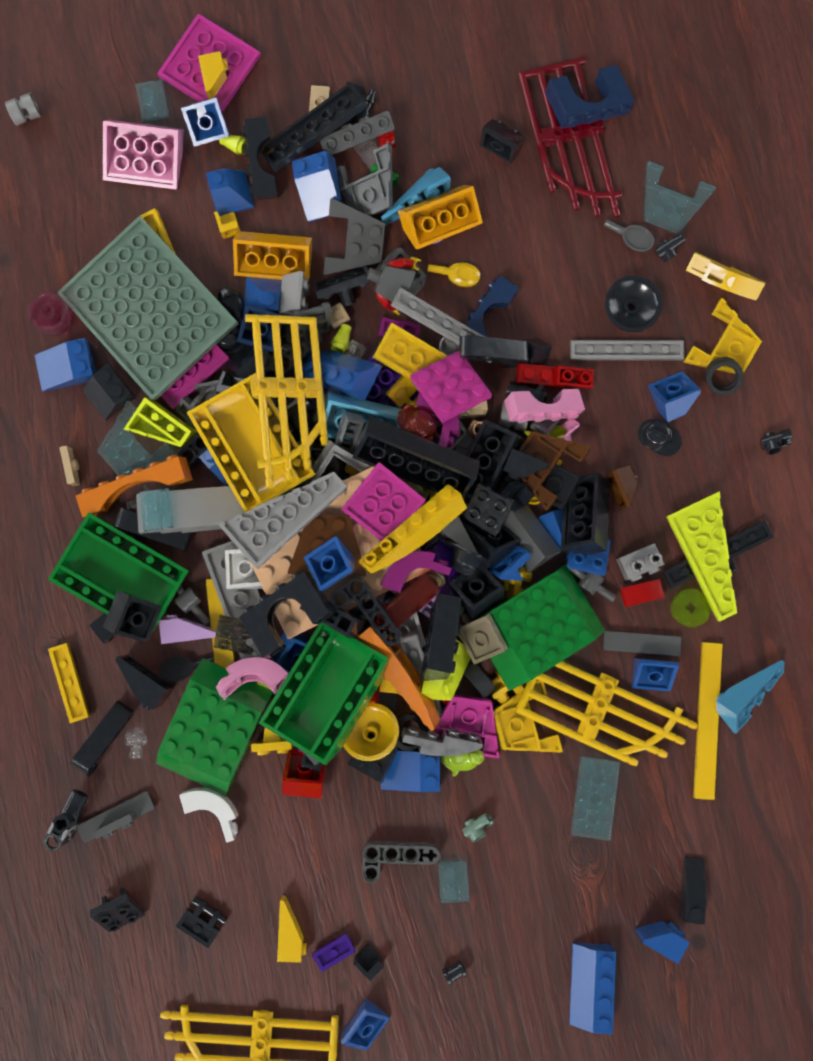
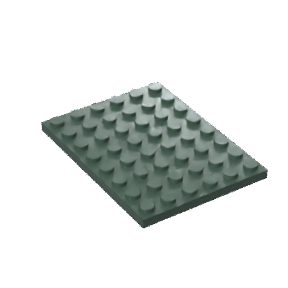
[57,216,239,402]

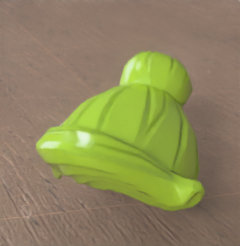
[441,749,484,777]

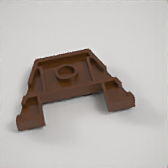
[519,431,591,511]
[288,514,366,576]

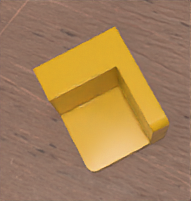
[214,211,240,239]

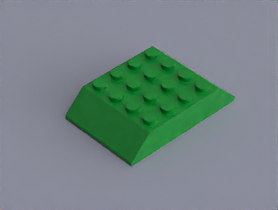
[48,512,189,638]
[472,564,605,691]
[259,623,389,765]
[156,658,273,796]

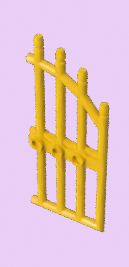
[245,314,328,488]
[515,661,698,766]
[160,1005,339,1061]

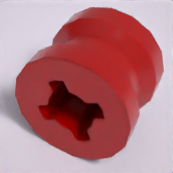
[378,131,396,149]

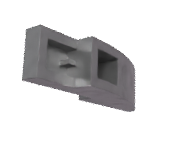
[401,727,483,756]

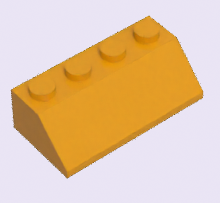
[398,185,483,249]
[233,231,312,282]

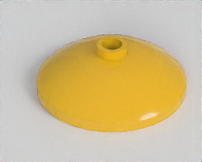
[343,703,399,761]

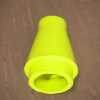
[219,135,247,155]
[331,324,352,354]

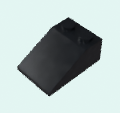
[458,512,521,569]
[115,655,174,710]

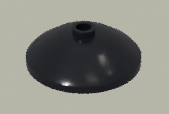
[605,276,662,332]

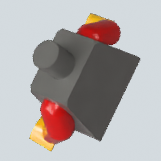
[366,257,421,315]

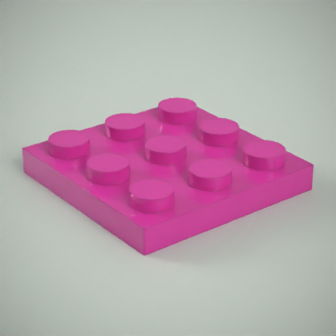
[410,351,492,423]
[341,462,426,541]

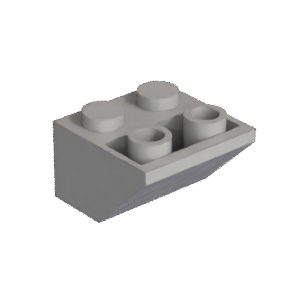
[279,271,309,316]

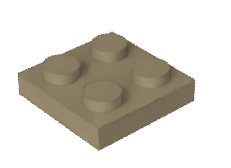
[459,613,508,664]

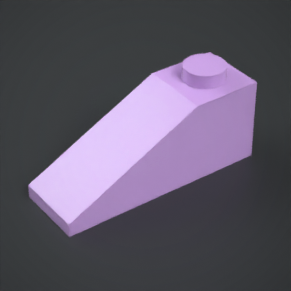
[159,615,223,644]

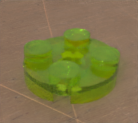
[671,589,711,627]

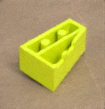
[124,398,197,447]
[421,639,470,700]

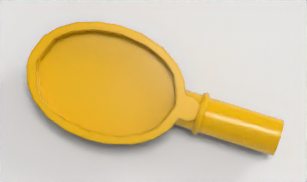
[427,262,480,287]

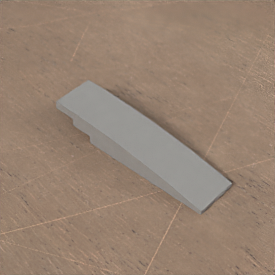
[136,486,295,534]

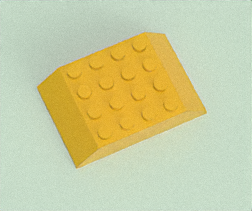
[187,373,315,513]

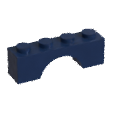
[466,276,519,337]

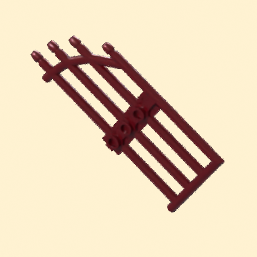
[518,57,622,218]

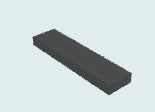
[602,631,681,656]

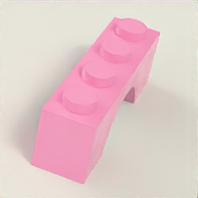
[504,389,585,423]

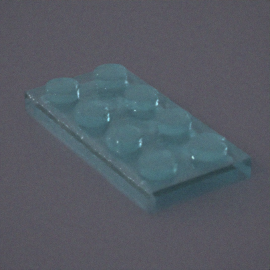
[570,756,620,841]

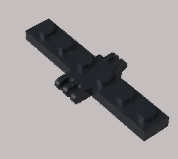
[662,520,774,589]

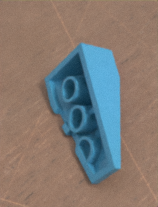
[381,167,451,226]
[716,660,785,734]

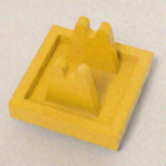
[251,728,294,755]

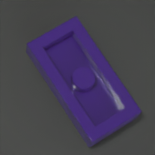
[312,932,356,972]

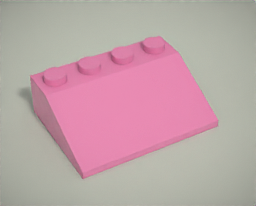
[103,120,184,190]

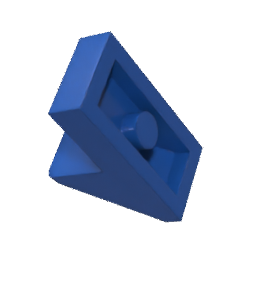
[489,546,531,581]

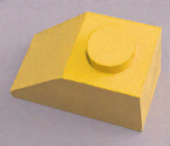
[198,51,229,99]

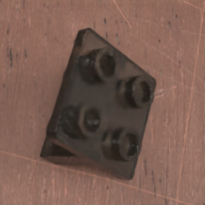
[213,615,253,654]

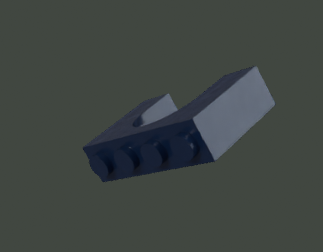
[545,65,634,129]

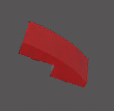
[620,579,665,607]

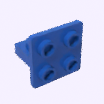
[565,540,610,576]

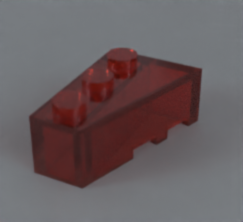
[377,573,440,634]

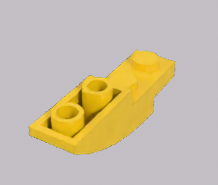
[686,252,766,300]

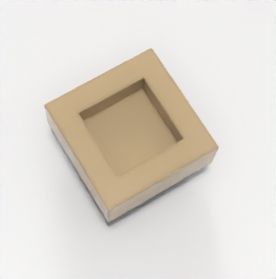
[330,303,350,329]

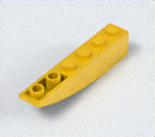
[358,484,467,574]

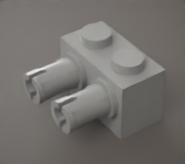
[616,543,664,582]

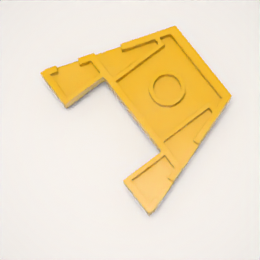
[683,298,762,374]
[493,679,563,753]

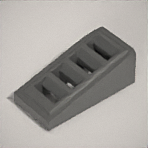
[335,412,365,454]

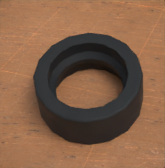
[705,357,743,396]
[463,660,496,698]
[396,712,428,751]

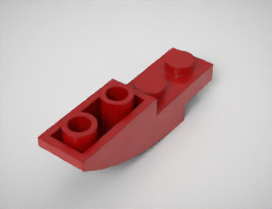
[516,363,594,389]

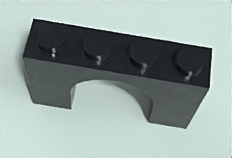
[239,571,335,658]

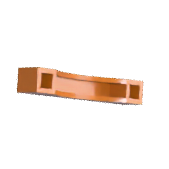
[76,455,193,518]

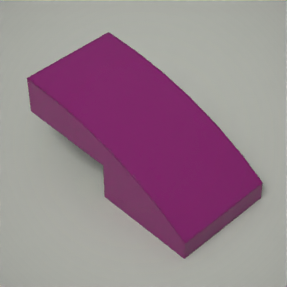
[377,317,420,338]

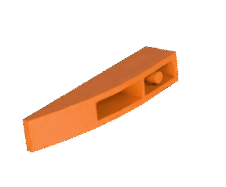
[357,620,441,731]

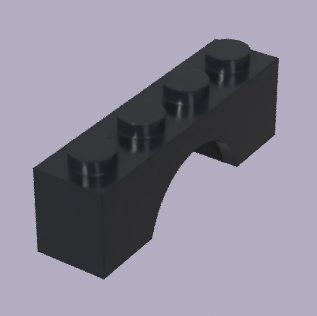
[242,117,278,201]

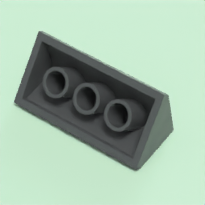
[503,505,561,573]

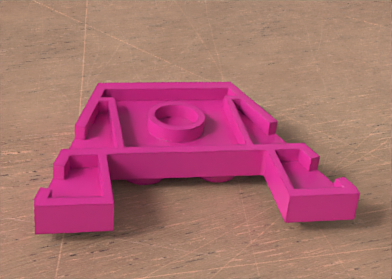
[433,694,499,759]

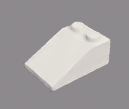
[225,549,263,589]

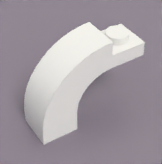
[179,788,239,843]

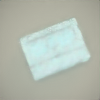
[135,79,170,123]
[140,488,174,532]
[438,860,469,903]

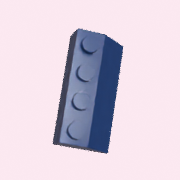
[302,349,382,401]
[569,943,616,1034]

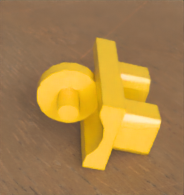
[499,566,532,599]
[490,670,525,704]

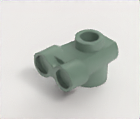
[462,813,495,843]

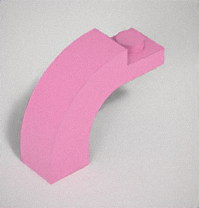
[216,657,288,700]

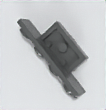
[320,111,395,156]
[76,791,155,843]

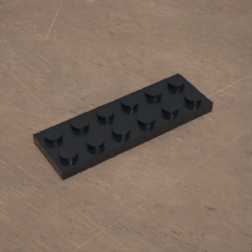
[260,82,368,172]

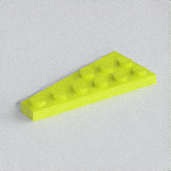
[666,491,737,621]

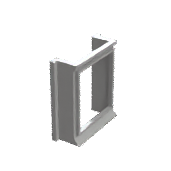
[299,440,371,488]

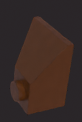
[605,465,637,511]

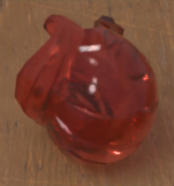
[397,405,437,440]

